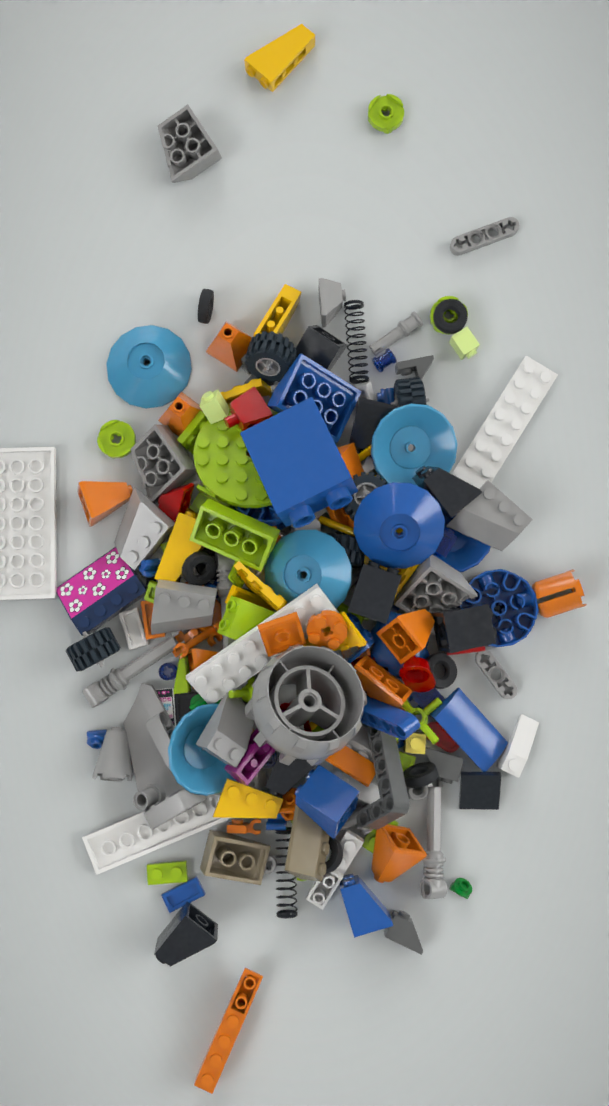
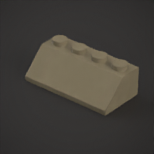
[284,805,330,882]

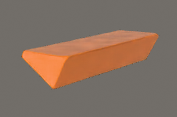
[325,746,375,787]

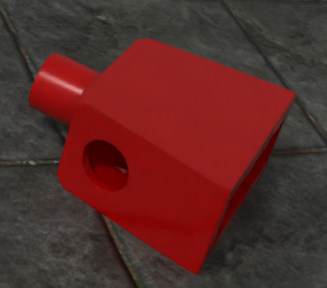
[224,386,273,431]

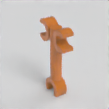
[173,626,223,659]

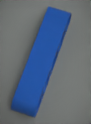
[361,696,420,740]

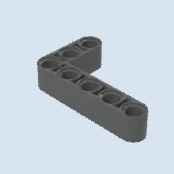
[356,726,410,830]

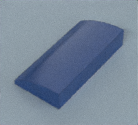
[430,687,508,772]

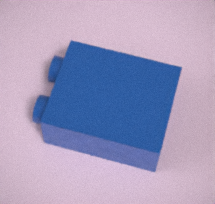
[240,397,359,528]

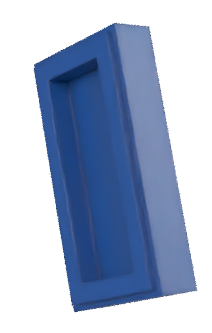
[161,876,206,913]

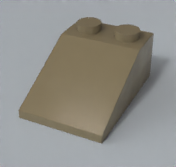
[200,830,271,885]

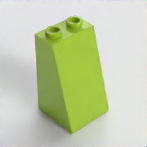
[217,596,275,640]

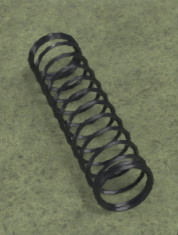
[344,300,370,384]
[275,827,298,919]

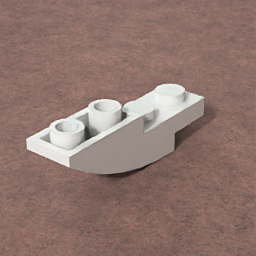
[306,829,364,910]

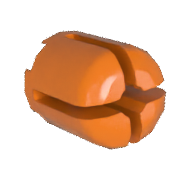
[532,569,587,618]

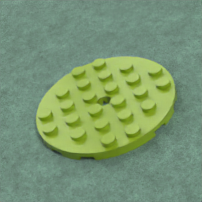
[194,403,278,508]

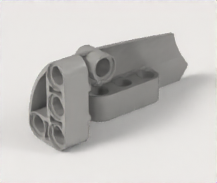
[123,683,207,830]

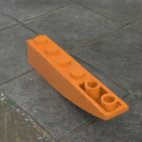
[194,968,263,1094]

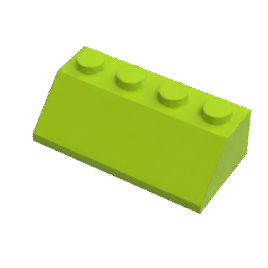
[189,499,280,572]

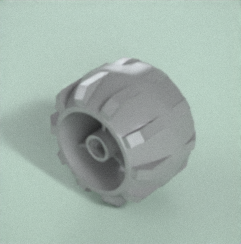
[245,644,367,766]

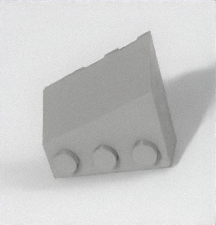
[157,104,222,183]
[131,424,196,503]
[446,481,533,551]
[114,487,175,570]
[394,555,477,613]
[151,579,217,635]

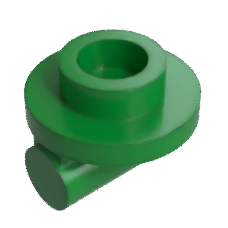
[189,694,208,711]
[449,878,472,899]

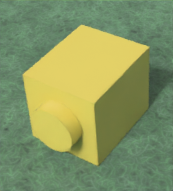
[403,732,426,754]

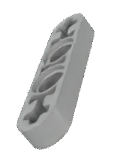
[450,217,519,256]

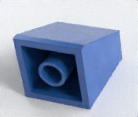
[295,765,360,839]
[339,874,393,938]

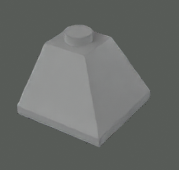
[318,278,346,328]

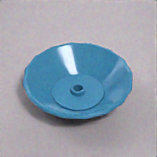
[106,325,192,409]
[371,403,457,486]
[265,530,352,609]
[168,703,236,796]

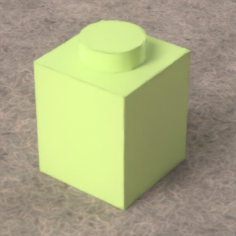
[449,327,480,360]
[199,390,229,424]

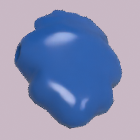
[370,611,430,679]

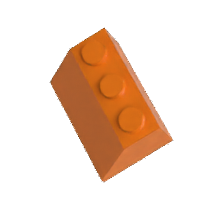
[354,655,413,709]

